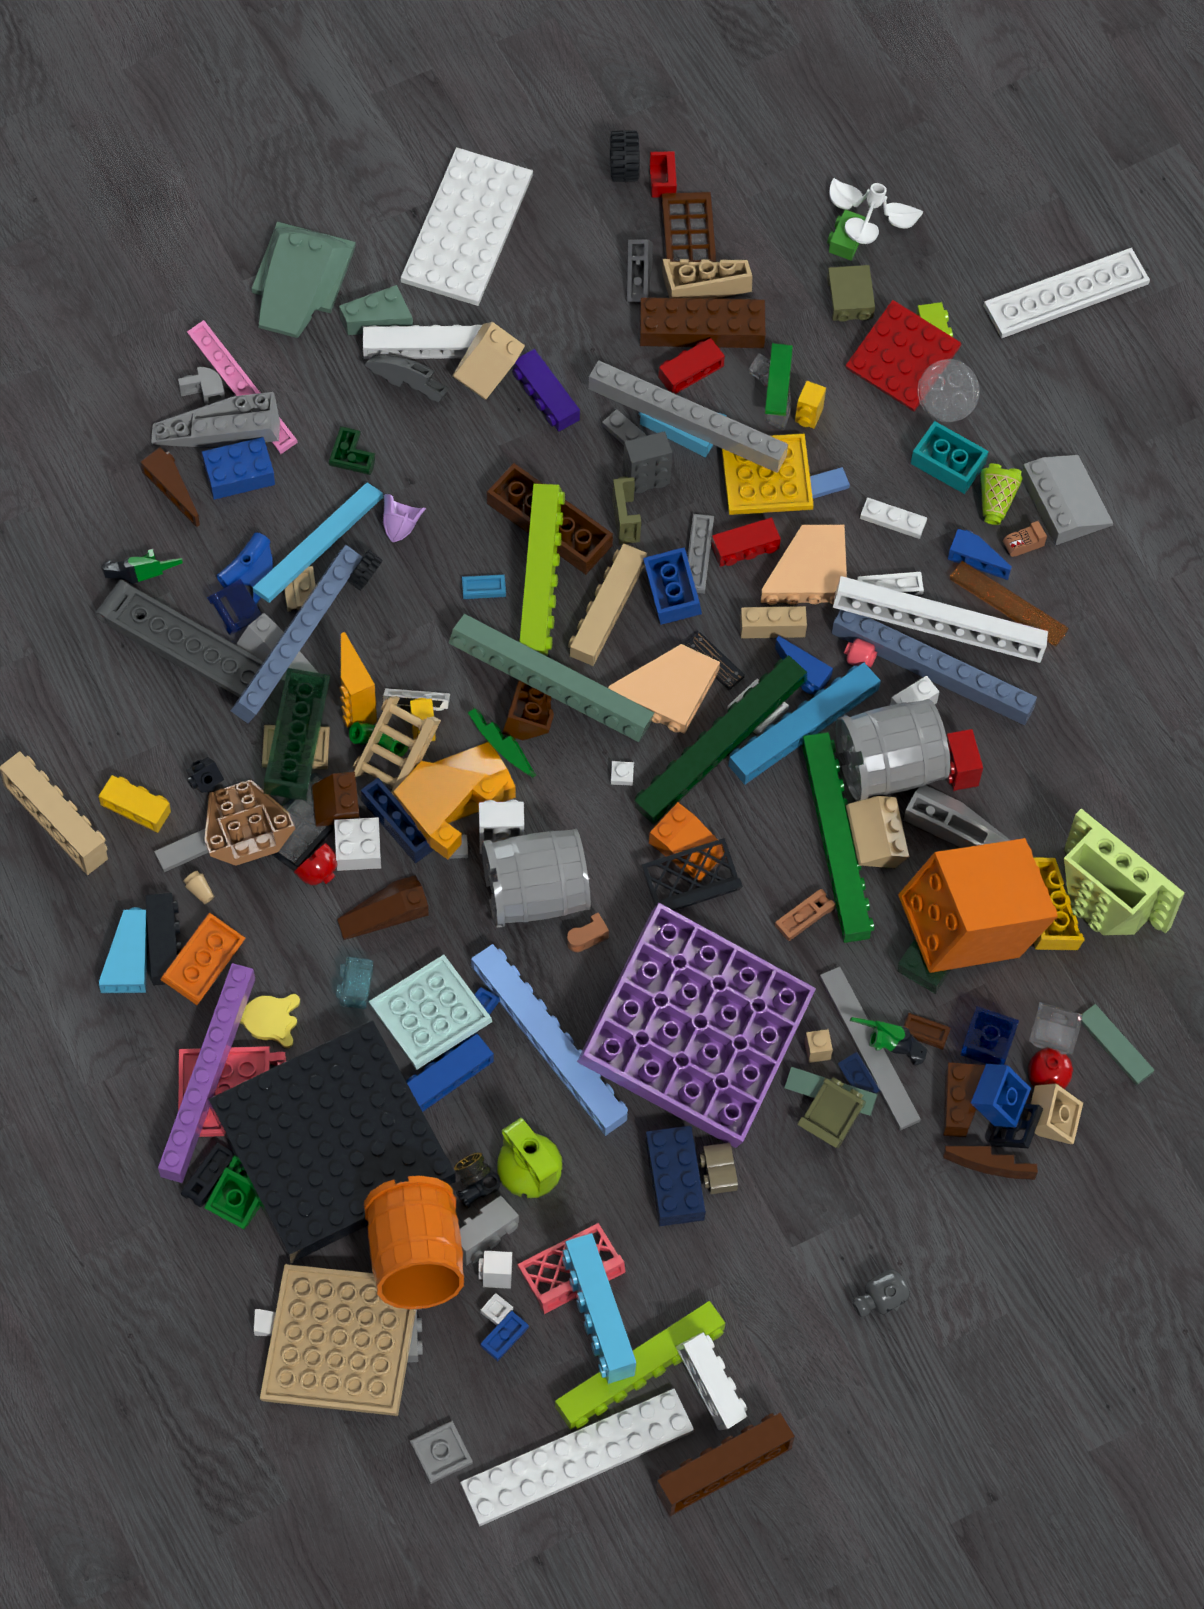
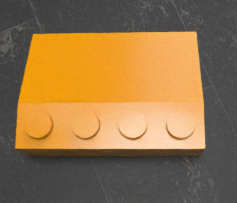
[339,632,377,728]
[434,742,516,823]

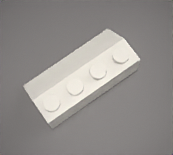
[675,1332,747,1430]

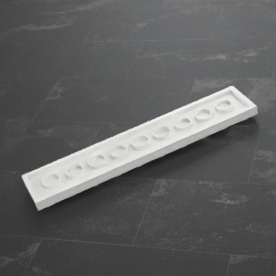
[460,1389,694,1527]

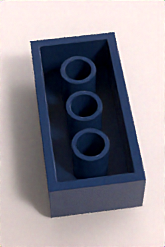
[645,1126,706,1226]

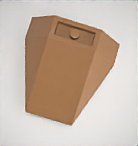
[204,780,295,866]

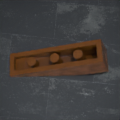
[141,448,200,527]

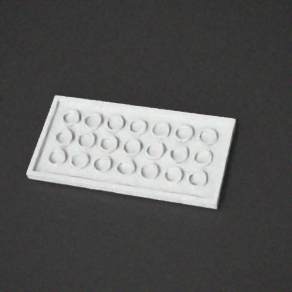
[401,147,533,306]

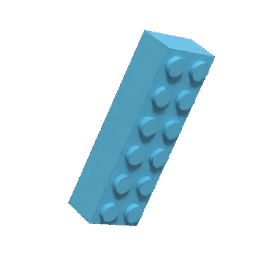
[562,1233,636,1384]

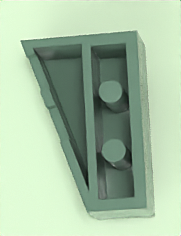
[339,285,413,335]

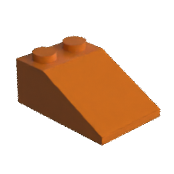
[649,802,724,883]

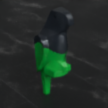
[102,549,183,584]
[850,1017,927,1065]

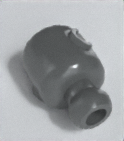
[852,1269,910,1317]

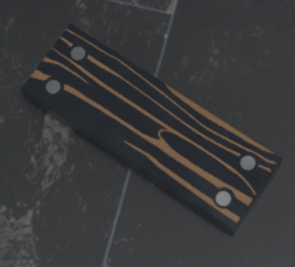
[685,632,745,690]

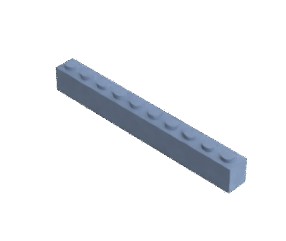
[230,545,363,723]
[832,610,1037,725]

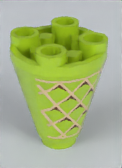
[980,463,1023,525]

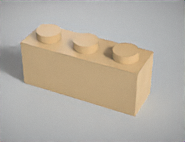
[740,606,807,638]

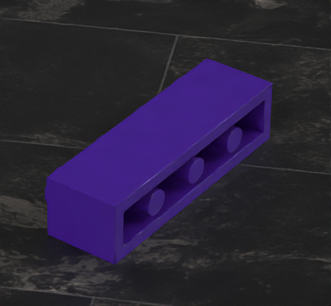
[512,349,580,432]

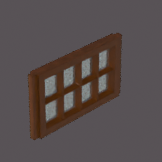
[662,192,716,262]

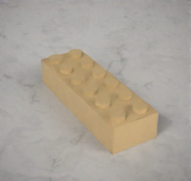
[0,751,108,875]

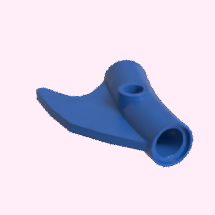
[216,533,273,604]

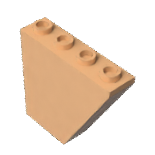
[761,525,847,605]
[608,644,720,734]

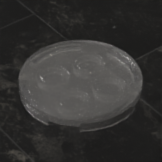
[918,359,980,422]

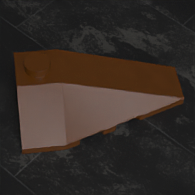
[337,875,429,940]

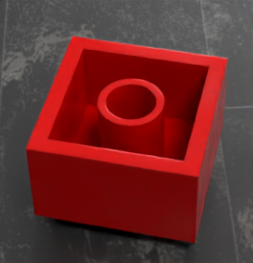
[946,729,983,791]

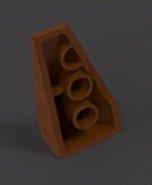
[502,680,554,741]

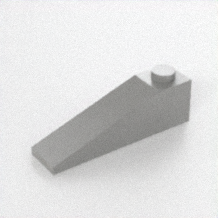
[236,613,323,694]

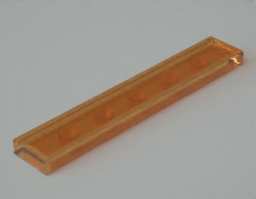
[950,561,1069,646]

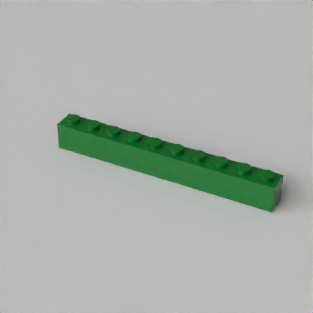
[802,732,874,943]

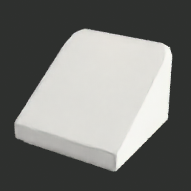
[254,1309,276,1336]

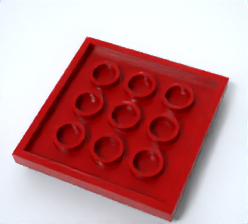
[846,300,961,411]

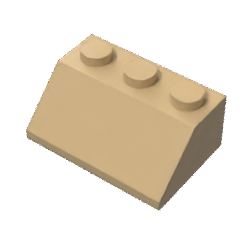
[846,796,909,868]

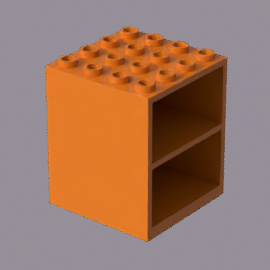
[898,838,1058,973]

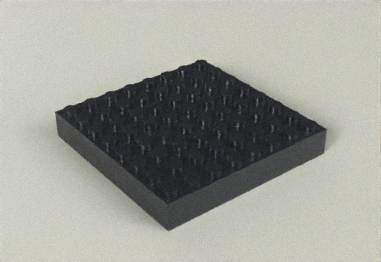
[208,1020,456,1263]

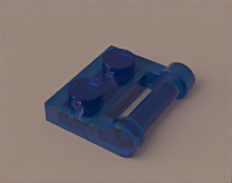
[207,579,262,635]

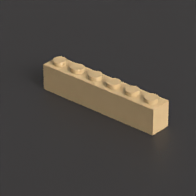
[568,543,647,666]

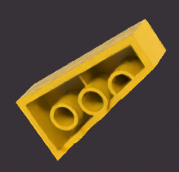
[1034,857,1085,950]

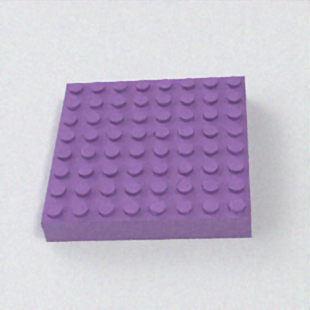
[577,903,816,1148]

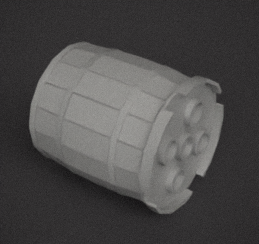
[835,699,950,801]
[482,829,591,928]

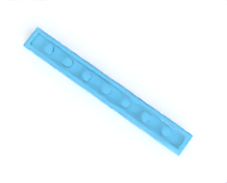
[253,482,383,603]

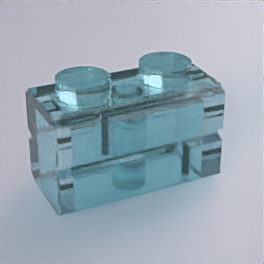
[336,957,374,1009]

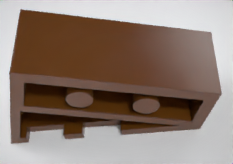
[943,1062,986,1137]

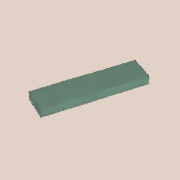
[1078,1004,1154,1086]
[785,1067,878,1116]

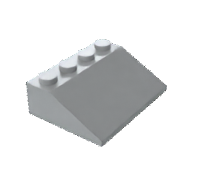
[1021,455,1113,546]

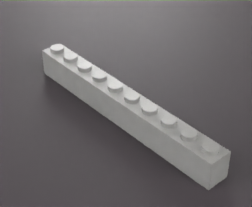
[588,360,788,473]

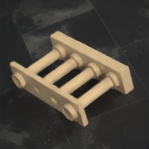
[353,696,441,799]

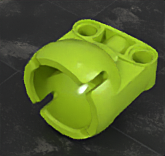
[497,1118,562,1198]

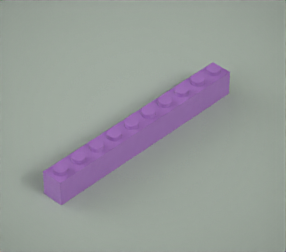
[158,963,255,1183]

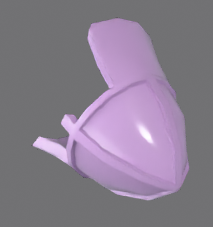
[383,494,426,542]

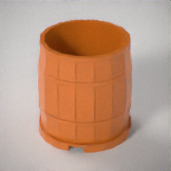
[364,1176,464,1310]

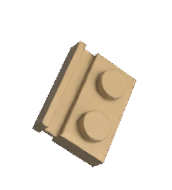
[285,566,316,611]

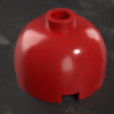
[294,843,338,885]
[1028,1047,1073,1089]

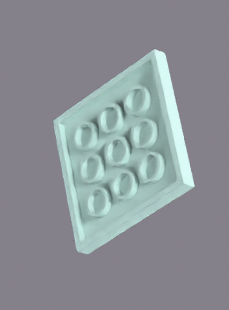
[369,955,492,1070]

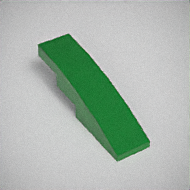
[765,343,793,416]
[468,708,537,778]

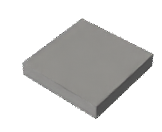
[410,1421,473,1484]

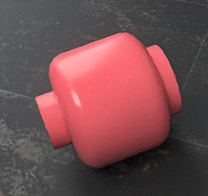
[844,638,878,667]

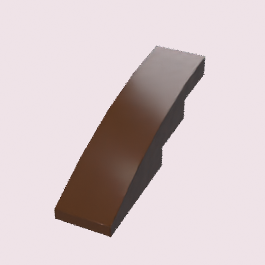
[943,1146,1038,1180]

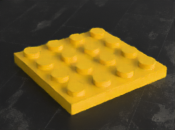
[721,434,813,515]

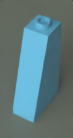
[639,412,727,458]
[99,907,148,993]

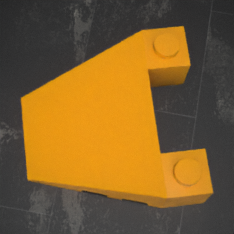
[393,761,504,860]

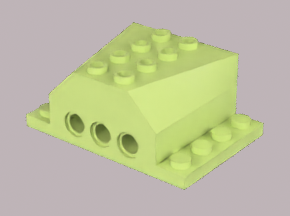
[1064,809,1185,935]

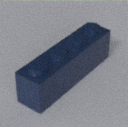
[361,778,433,864]

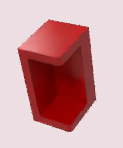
[650,151,677,198]

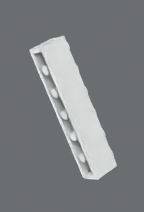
[363,325,482,359]

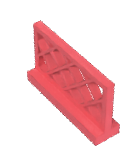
[517,1223,625,1314]

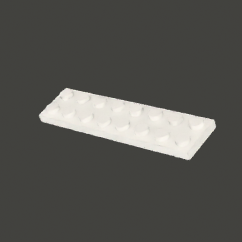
[983,248,1150,338]

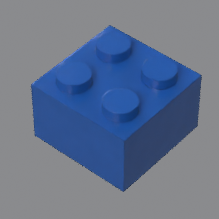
[971,1064,1031,1128]

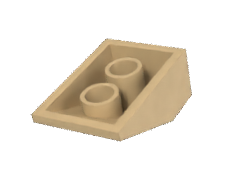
[452,322,525,399]

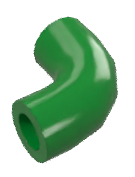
[349,722,408,757]

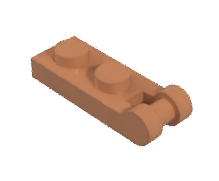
[775,889,836,941]

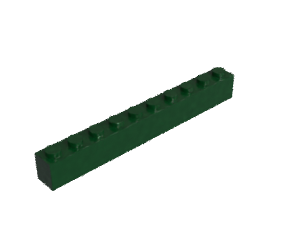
[634,655,807,825]

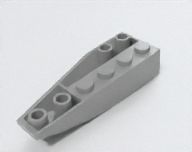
[151,392,280,447]
[903,785,1010,848]

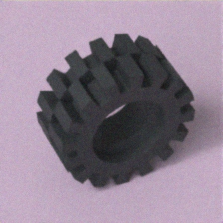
[347,550,383,591]

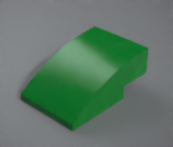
[204,1155,261,1230]

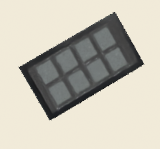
[271,771,335,871]

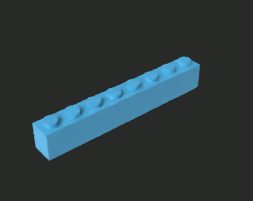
[729,662,881,785]

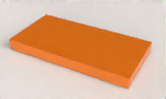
[160,912,246,1005]

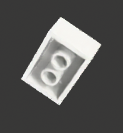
[479,800,524,854]

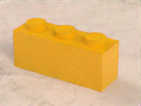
[99,775,171,833]

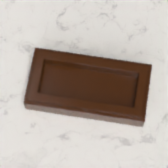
[903,1013,951,1050]

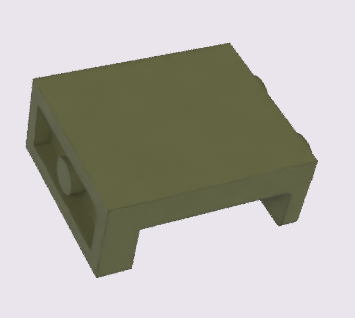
[827,265,875,322]
[612,477,641,544]
[797,1077,866,1149]

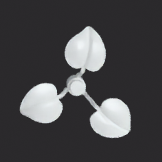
[829,178,923,244]

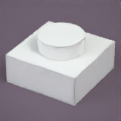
[611,761,634,786]
[481,1293,513,1326]

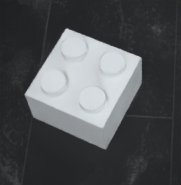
[334,817,381,871]

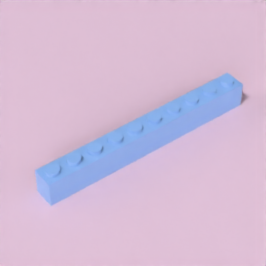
[471,944,628,1136]

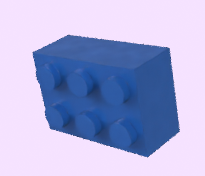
[202,437,275,500]
[643,547,702,625]

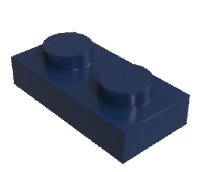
[838,1052,881,1094]

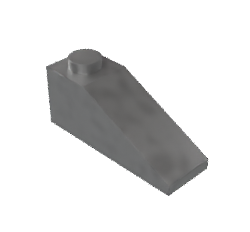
[627,240,653,302]

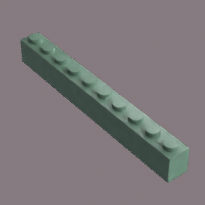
[449,614,655,742]

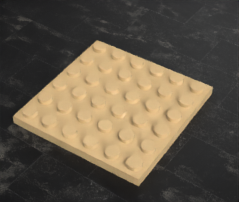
[260,1264,416,1416]

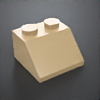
[1027,1084,1083,1144]

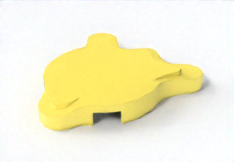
[240,994,300,1048]

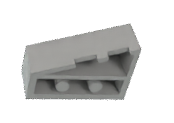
[460,1196,519,1266]

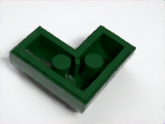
[329,426,375,475]

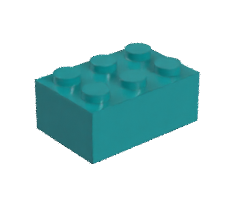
[911,421,989,494]

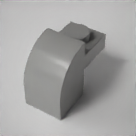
[178,367,225,406]

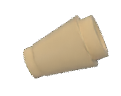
[184,871,215,904]

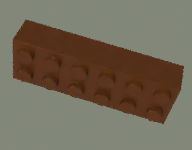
[640,298,766,348]
[487,463,613,575]
[656,1412,795,1516]

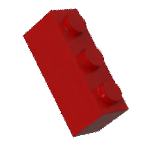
[658,338,725,394]
[711,517,781,567]

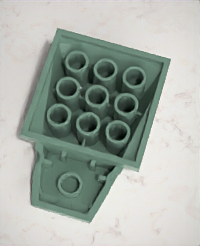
[252,222,356,338]

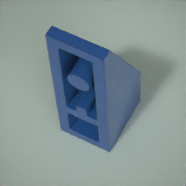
[948,529,1012,580]
[775,636,833,695]

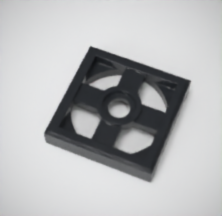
[989,1104,1043,1149]

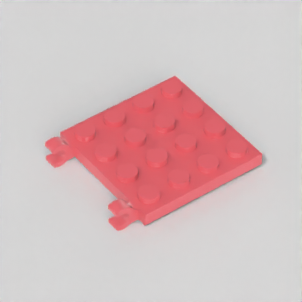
[178,1046,286,1137]

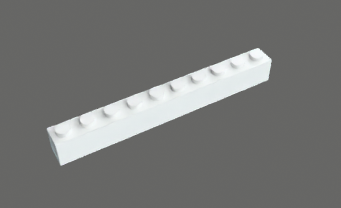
[833,576,1048,663]

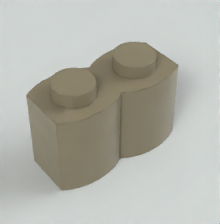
[699,1143,738,1194]

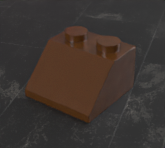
[312,772,359,827]

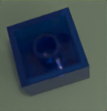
[960,1006,1019,1065]

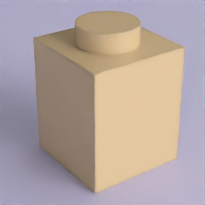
[805,1029,833,1063]

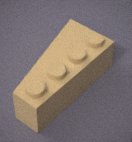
[663,259,752,299]

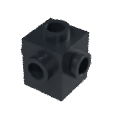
[186,757,224,793]

